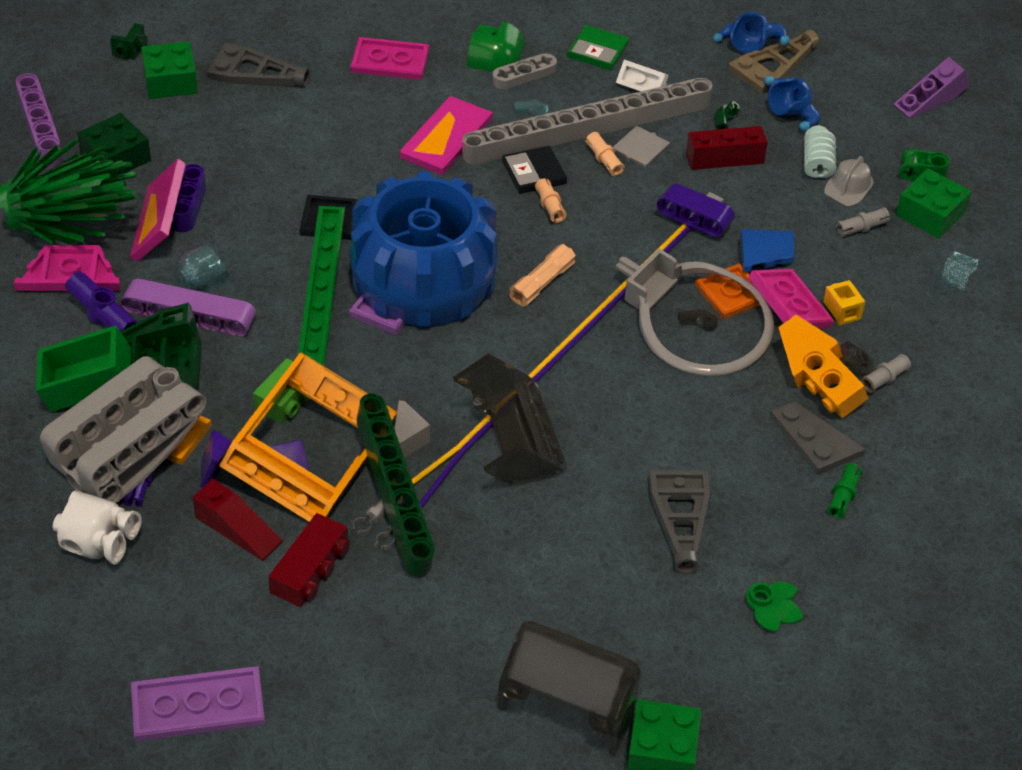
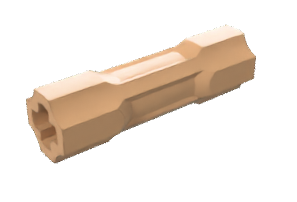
[509,244,576,307]

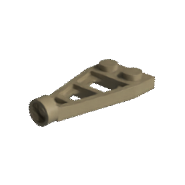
[728,30,819,94]

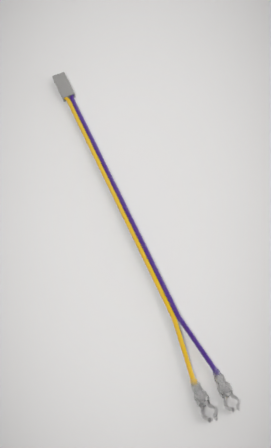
[351,192,724,554]

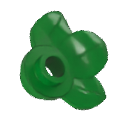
[746,581,803,632]

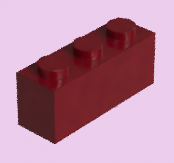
[686,126,768,170]
[268,513,350,608]

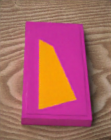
[399,96,493,175]
[130,159,185,261]

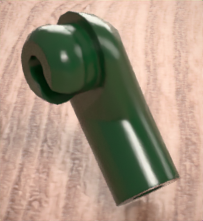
[715,101,740,130]

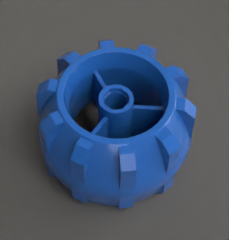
[350,171,499,328]

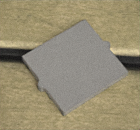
[613,126,670,168]

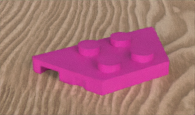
[14,245,121,291]

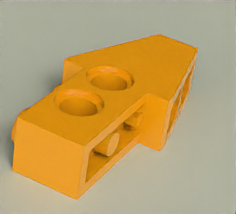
[778,315,868,419]

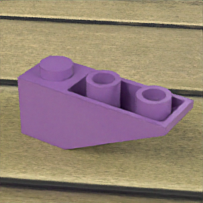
[894,57,970,118]

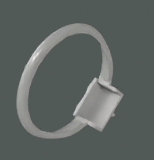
[615,249,774,376]

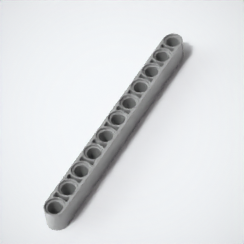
[462,78,713,164]

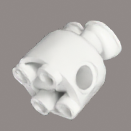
[53,490,142,565]

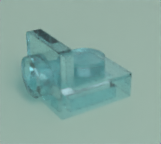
[940,251,979,291]

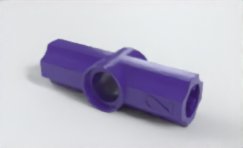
[65,271,138,332]

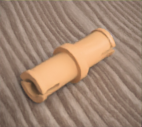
[585,132,625,176]
[535,179,567,223]

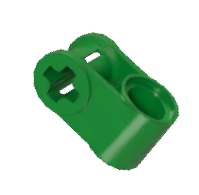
[899,149,950,182]

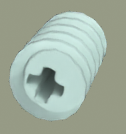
[804,125,837,178]

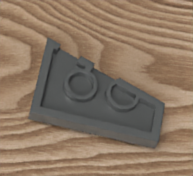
[770,401,866,475]

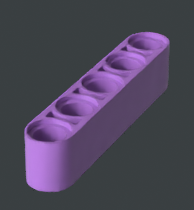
[16,73,63,168]
[120,279,256,337]

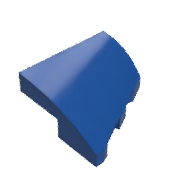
[740,229,794,272]

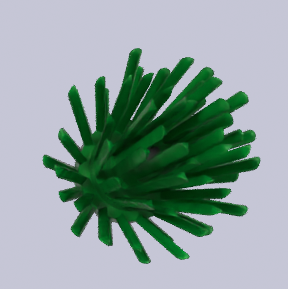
[0,138,138,245]

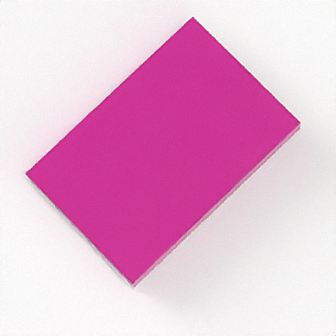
[351,37,429,80]
[748,269,834,329]

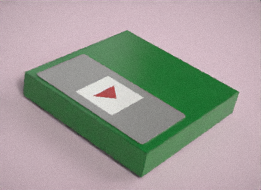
[567,25,629,71]

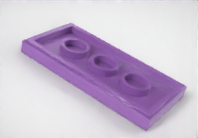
[131,666,265,741]

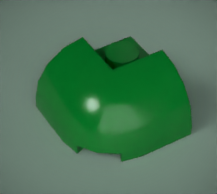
[467,21,525,72]

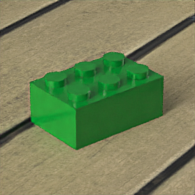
[35,325,131,412]

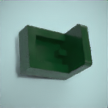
[110,23,148,60]

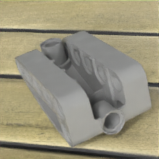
[40,356,207,503]

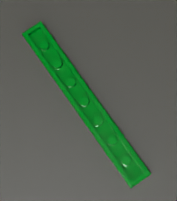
[297,206,345,367]

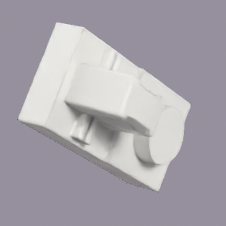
[616,60,669,91]

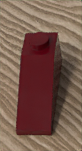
[193,479,283,561]

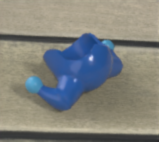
[713,11,790,53]
[764,76,821,132]

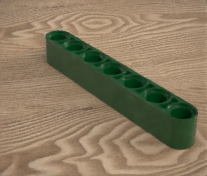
[356,393,435,576]

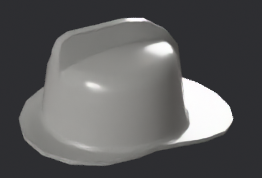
[824,156,874,206]

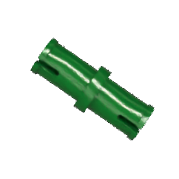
[827,463,863,519]

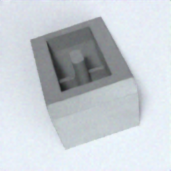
[395,401,430,458]

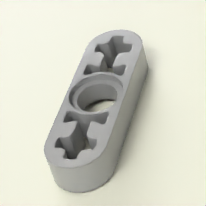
[492,54,557,89]

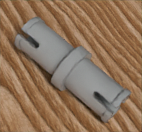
[836,207,890,238]
[861,354,911,393]

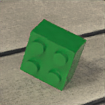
[141,41,198,99]
[896,168,972,239]
[627,699,701,770]

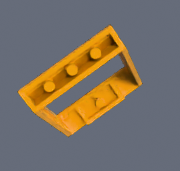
[219,352,397,522]

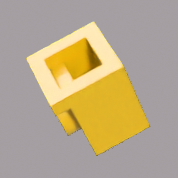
[823,280,866,326]

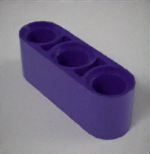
[171,164,206,233]
[656,184,735,237]

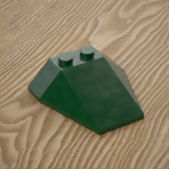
[121,302,201,387]

